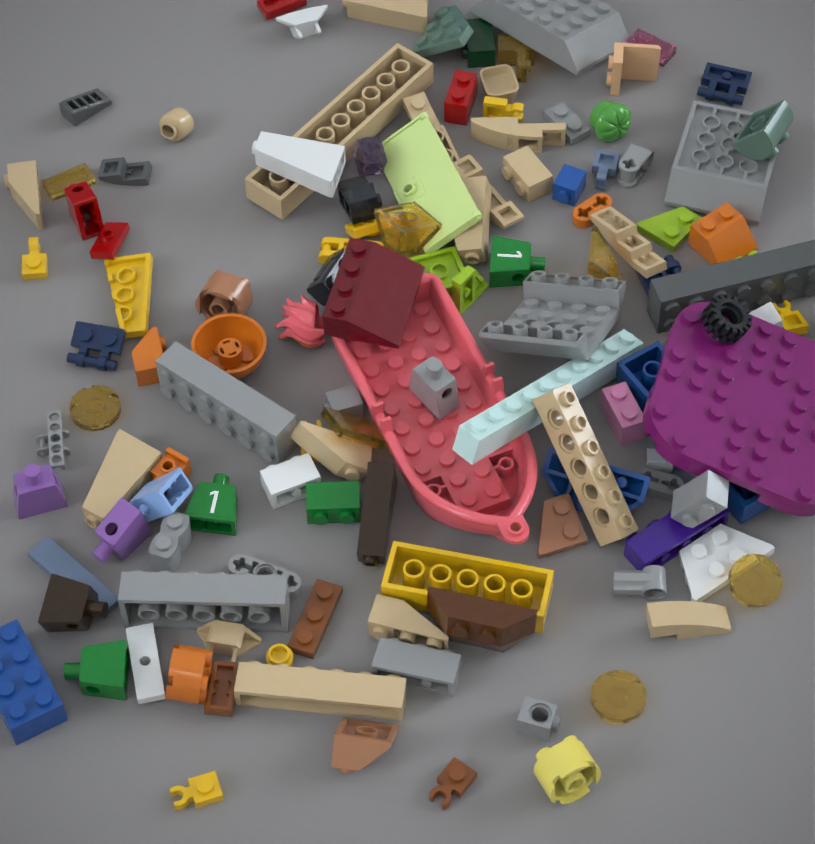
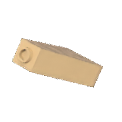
[342,0,428,33]
[454,176,492,265]
[82,429,162,530]

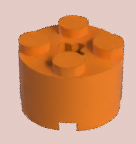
[165,644,213,705]

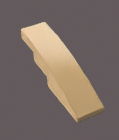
[590,206,667,279]

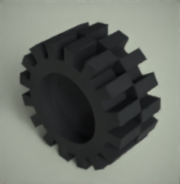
[701,294,752,344]

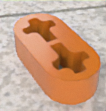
[572,193,612,229]

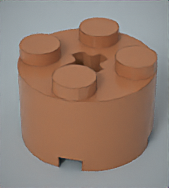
[195,270,253,321]

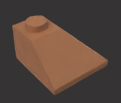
[331,717,399,773]

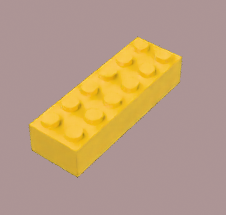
[381,541,554,634]

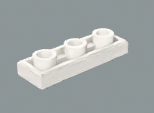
[126,623,165,704]

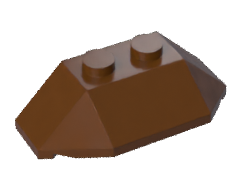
[427,586,538,652]

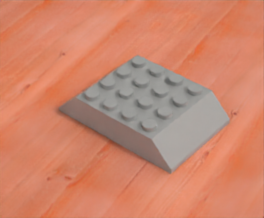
[470,0,631,75]

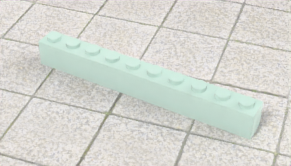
[452,329,643,465]

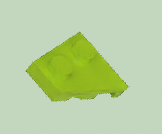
[636,206,702,253]
[451,265,489,315]

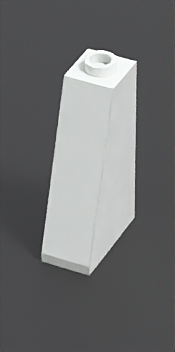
[252,131,346,198]

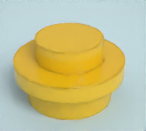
[266,644,294,666]

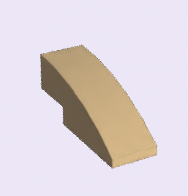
[645,601,732,640]

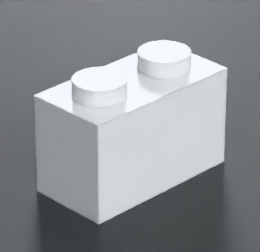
[260,453,321,509]

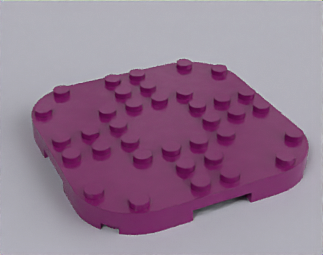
[643,302,815,517]

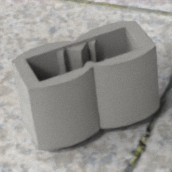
[149,511,192,573]

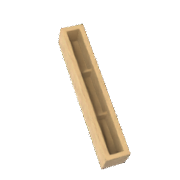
[234,661,407,721]

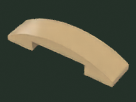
[453,154,524,229]

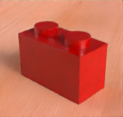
[444,69,478,126]

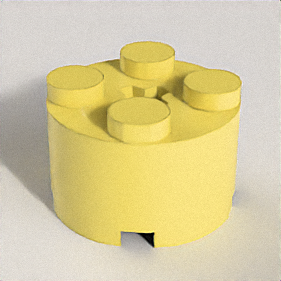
[533,735,601,805]

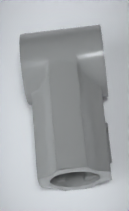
[613,565,667,601]

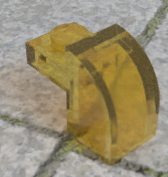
[497,34,535,83]

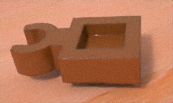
[429,757,477,810]

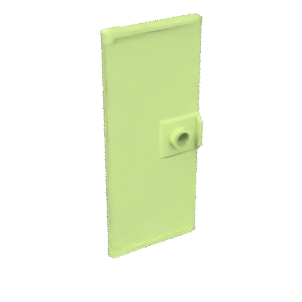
[373,112,483,253]

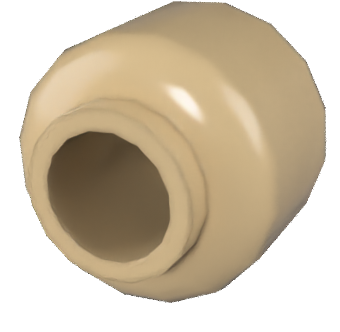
[159,107,194,142]

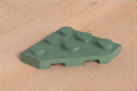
[412,5,474,58]

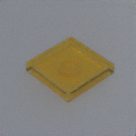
[321,407,386,449]

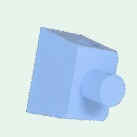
[129,467,194,522]

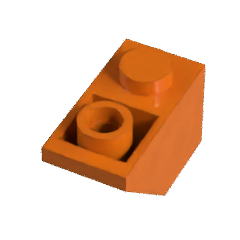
[131,326,167,387]

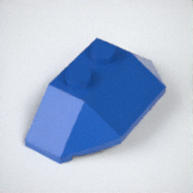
[542,447,652,513]

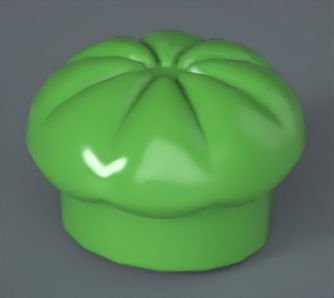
[590,100,631,143]

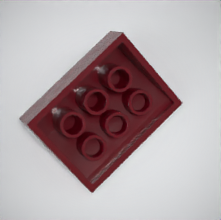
[322,238,425,349]

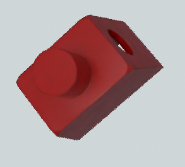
[64,182,104,241]

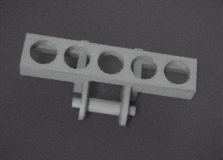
[36,410,70,470]

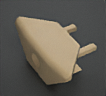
[197,620,262,662]

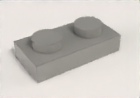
[544,102,591,146]

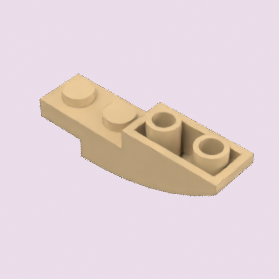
[402,92,460,162]
[471,117,566,153]

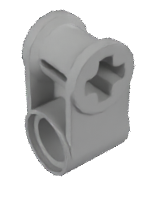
[617,143,654,188]

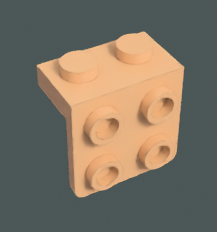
[606,42,661,96]

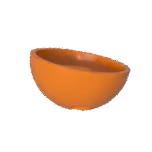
[191,313,267,380]

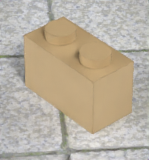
[501,146,553,203]

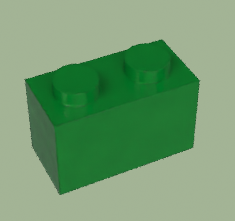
[306,481,361,525]

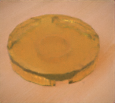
[69,385,121,431]
[728,553,783,608]
[590,670,647,724]

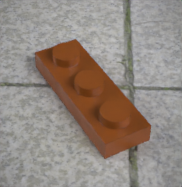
[287,579,343,659]

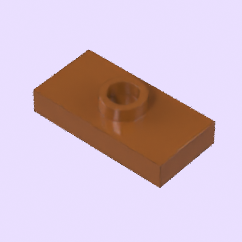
[204,660,239,717]

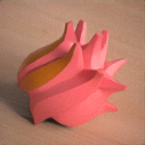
[275,294,326,348]

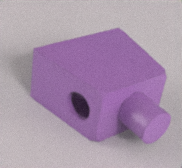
[13,464,68,520]
[91,497,152,564]

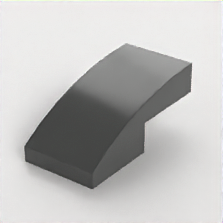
[98,157,152,186]

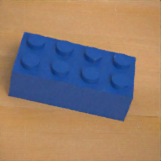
[0,619,68,746]

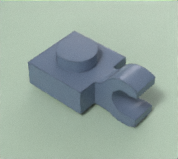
[592,149,620,190]

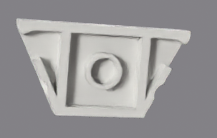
[678,524,775,602]

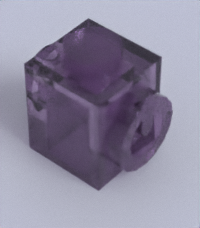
[353,137,387,176]

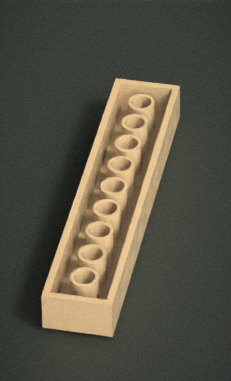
[244,43,434,220]

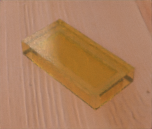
[42,163,96,201]

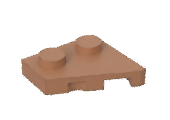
[537,493,588,559]

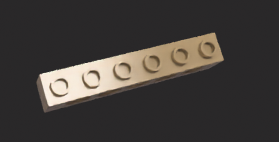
[532,383,638,546]

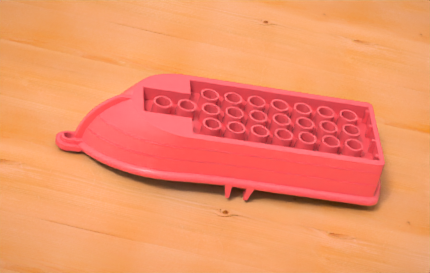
[331,273,538,545]

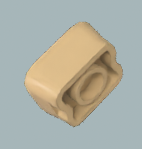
[480,64,519,103]

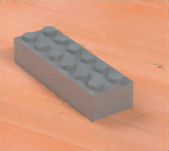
[156,341,299,465]
[118,570,290,632]

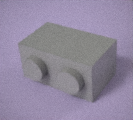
[671,470,729,528]

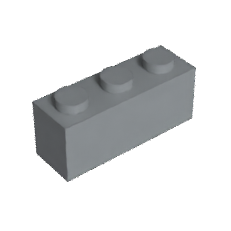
[372,637,461,697]

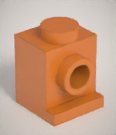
[150,447,192,492]

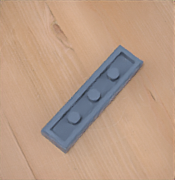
[28,536,119,620]

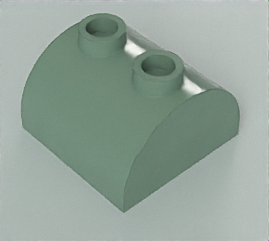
[731,100,793,160]

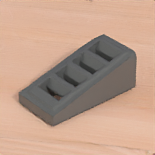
[59,88,112,126]

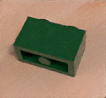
[462,18,496,68]

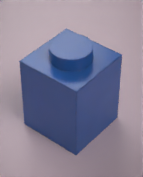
[552,164,587,207]

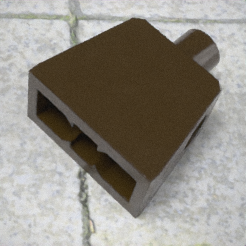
[38,574,108,632]

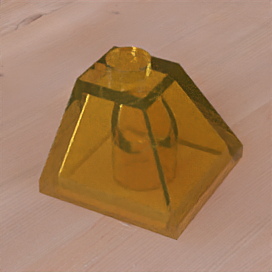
[374,201,442,257]
[588,226,623,281]

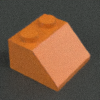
[688,202,758,265]

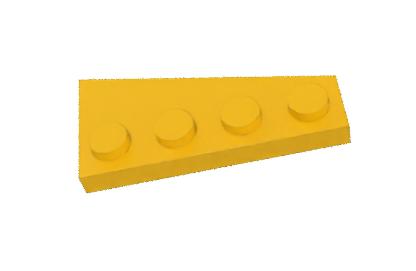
[103,253,153,339]

